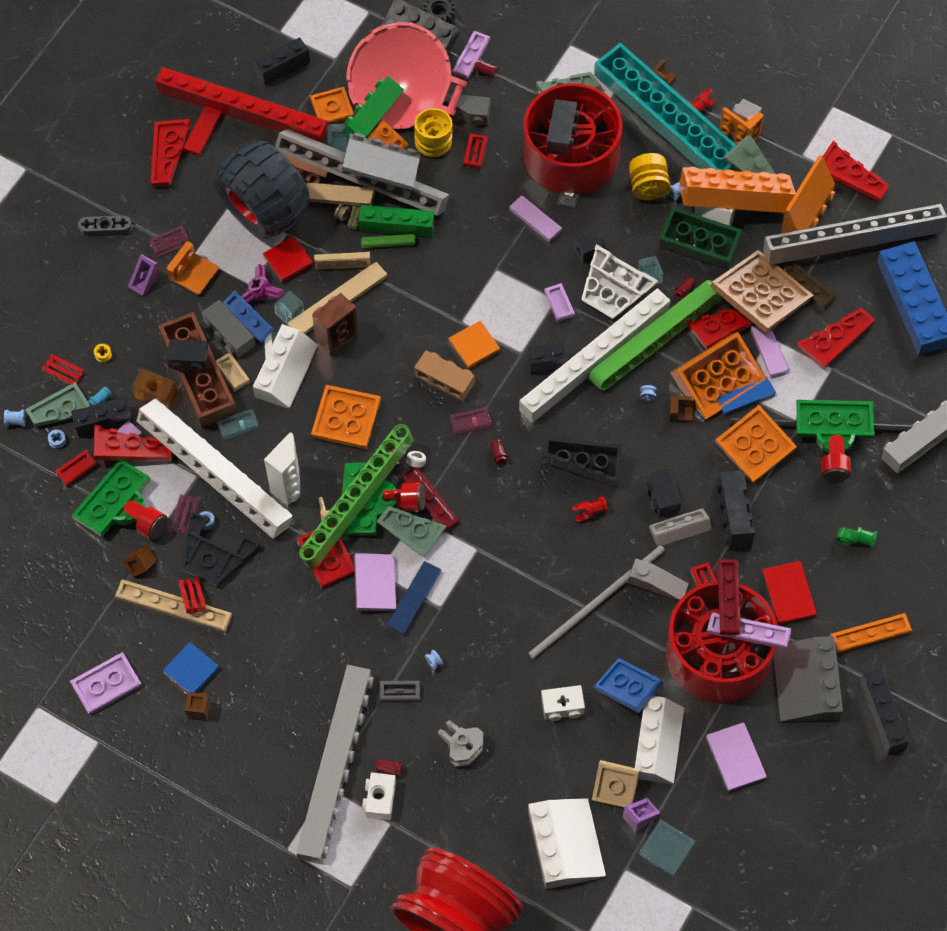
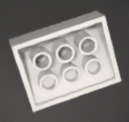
[528,799,606,889]

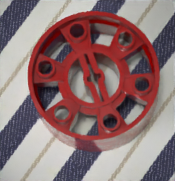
[523,83,622,195]
[666,581,777,703]

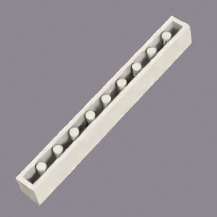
[519,288,670,423]
[137,398,292,539]

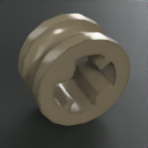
[334,203,350,222]

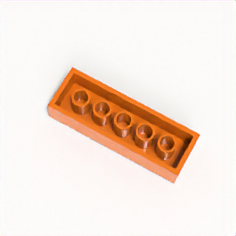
[679,167,796,213]

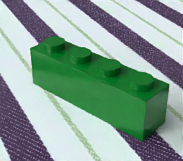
[342,76,404,138]
[359,205,434,238]

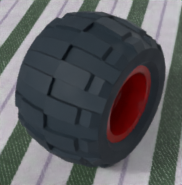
[214,140,310,239]

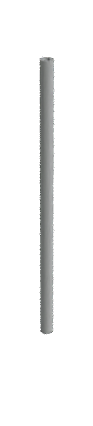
[529,545,665,659]

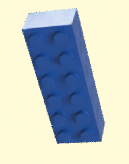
[877,241,947,355]

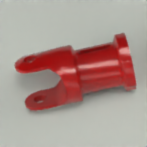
[691,89,716,112]
[572,495,608,521]

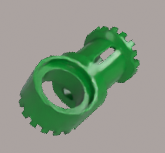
[836,527,878,548]

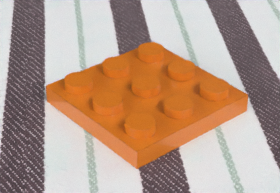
[311,385,381,450]
[715,405,797,484]

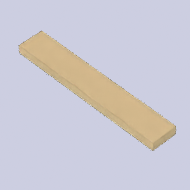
[288,262,388,335]
[115,579,232,633]

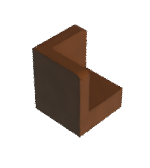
[652,59,676,86]
[670,396,694,422]
[122,544,156,577]
[185,692,210,721]

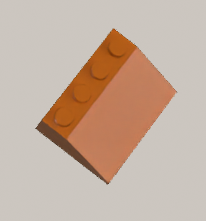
[781,155,835,234]
[670,332,766,419]

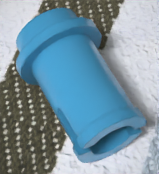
[88,387,112,406]

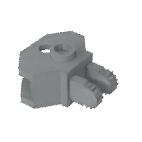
[437,720,483,767]

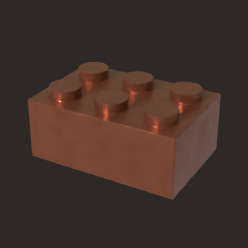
[312,293,358,356]

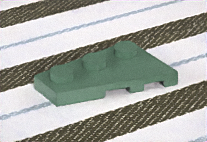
[377,506,446,557]

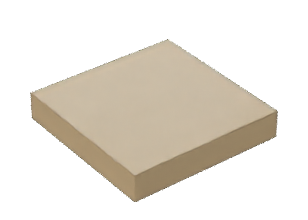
[592,760,640,808]

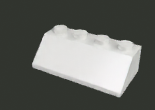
[253,324,318,409]
[264,432,301,505]
[635,696,684,784]

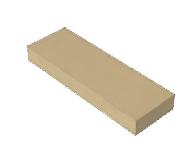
[314,252,371,270]

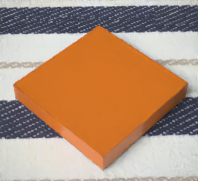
[310,87,354,126]
[449,321,500,369]

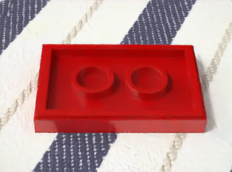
[297,525,355,589]
[762,561,817,625]

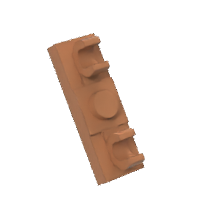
[282,153,328,183]

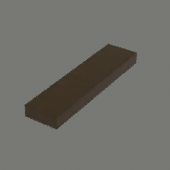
[776,261,836,310]

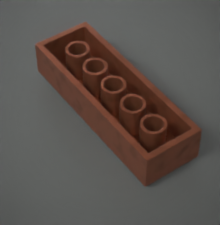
[159,312,237,428]

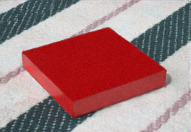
[262,236,313,283]

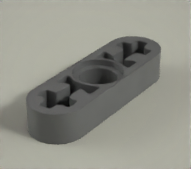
[78,216,132,236]

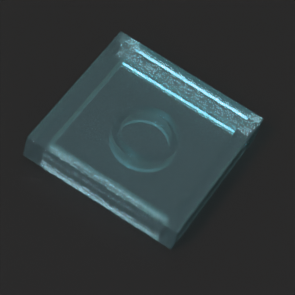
[639,819,695,876]

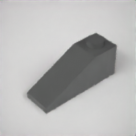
[443,93,490,126]

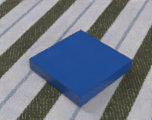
[163,642,219,693]

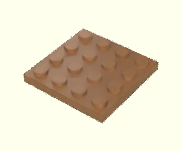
[710,250,813,333]

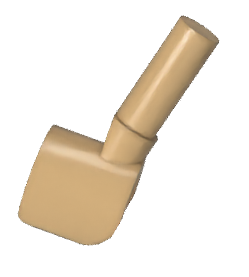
[318,497,330,521]

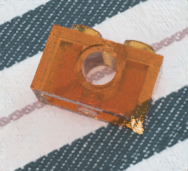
[132,369,178,409]

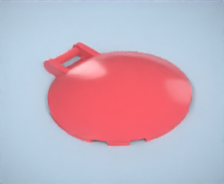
[347,22,467,129]

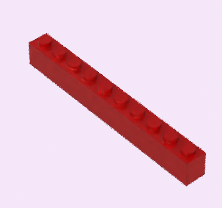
[155,67,328,143]

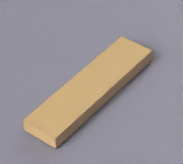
[305,182,375,206]

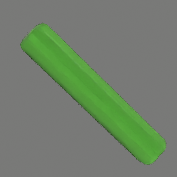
[361,234,416,248]

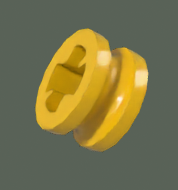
[94,344,112,363]

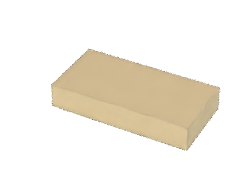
[216,352,250,392]

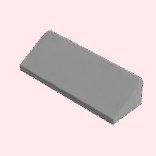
[649,508,711,547]

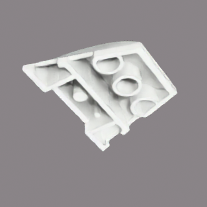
[582,244,659,319]

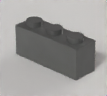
[202,300,256,358]

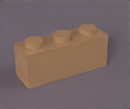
[414,350,475,401]

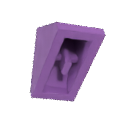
[128,254,160,296]
[623,798,660,833]

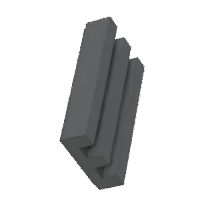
[380,681,420,702]

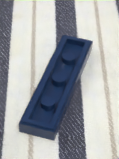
[387,561,442,636]

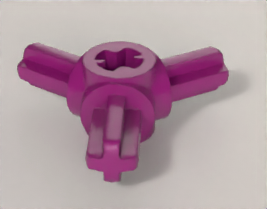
[241,264,284,304]

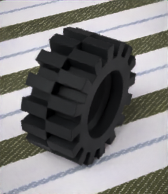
[423,0,455,24]

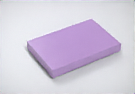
[354,553,396,611]
[70,652,142,716]
[706,723,767,792]

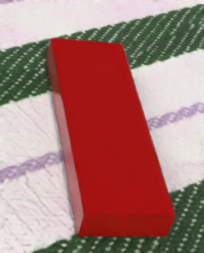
[183,106,223,157]

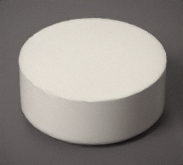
[406,451,426,467]

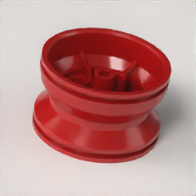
[390,847,523,931]

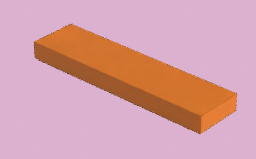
[830,613,912,654]

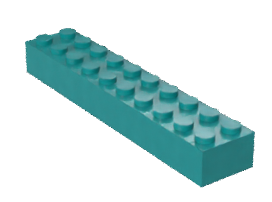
[594,43,738,171]

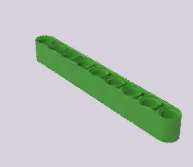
[588,280,723,391]
[300,424,413,568]

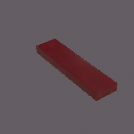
[399,466,459,533]
[717,560,741,635]

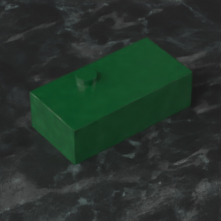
[659,207,742,271]

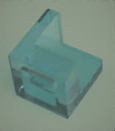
[328,124,347,152]
[638,255,663,285]
[274,291,304,324]

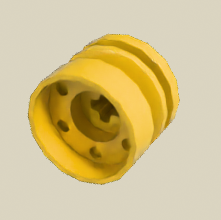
[414,108,452,157]
[628,153,671,200]

